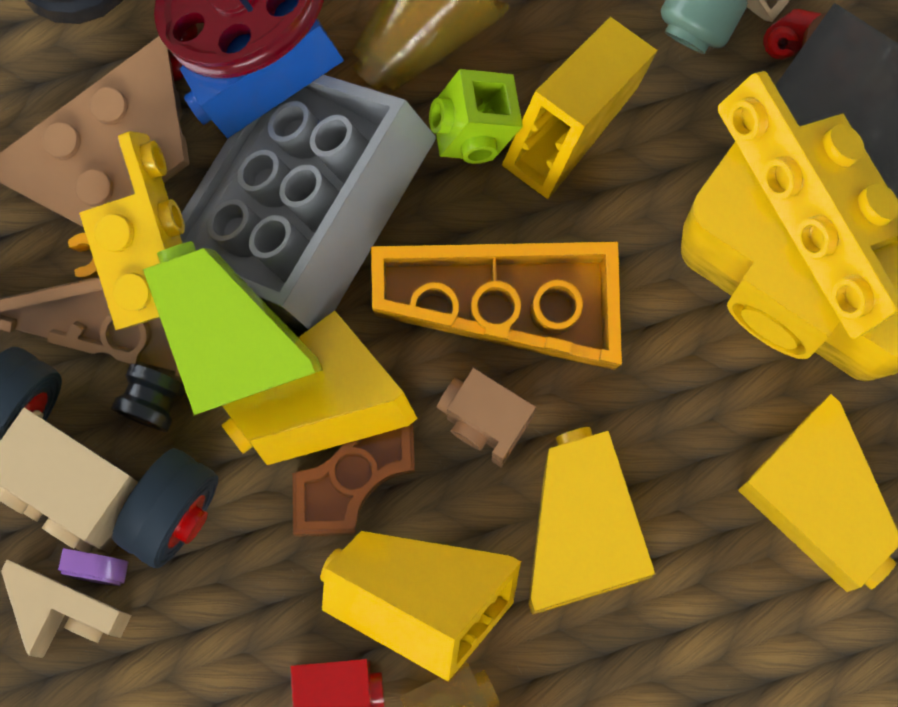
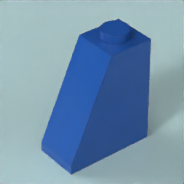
[180,0,344,139]

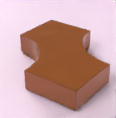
[292,422,415,537]

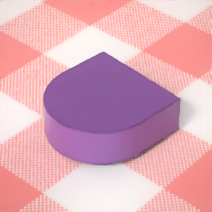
[58,548,129,586]

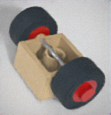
[0,347,218,568]

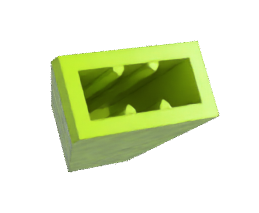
[143,241,322,415]

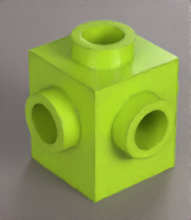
[429,69,523,164]

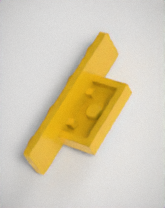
[718,71,898,339]
[79,131,185,330]

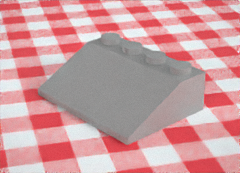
[180,75,437,332]

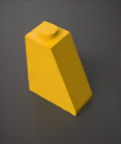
[502,17,658,199]
[221,310,418,465]
[738,394,898,592]
[528,427,655,615]
[320,531,521,682]

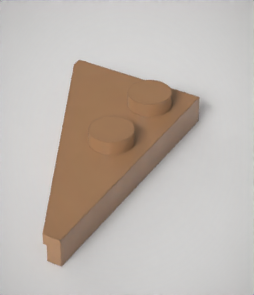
[0,276,181,377]

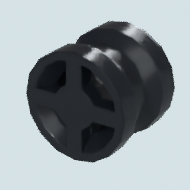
[111,363,185,432]

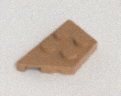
[0,36,190,227]

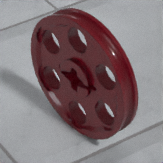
[154,0,324,78]

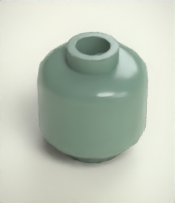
[661,0,748,54]

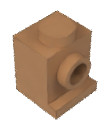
[437,368,536,468]

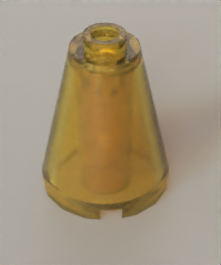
[351,0,511,92]

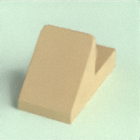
[1,560,132,658]

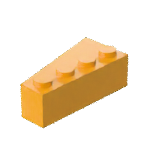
[371,242,622,370]

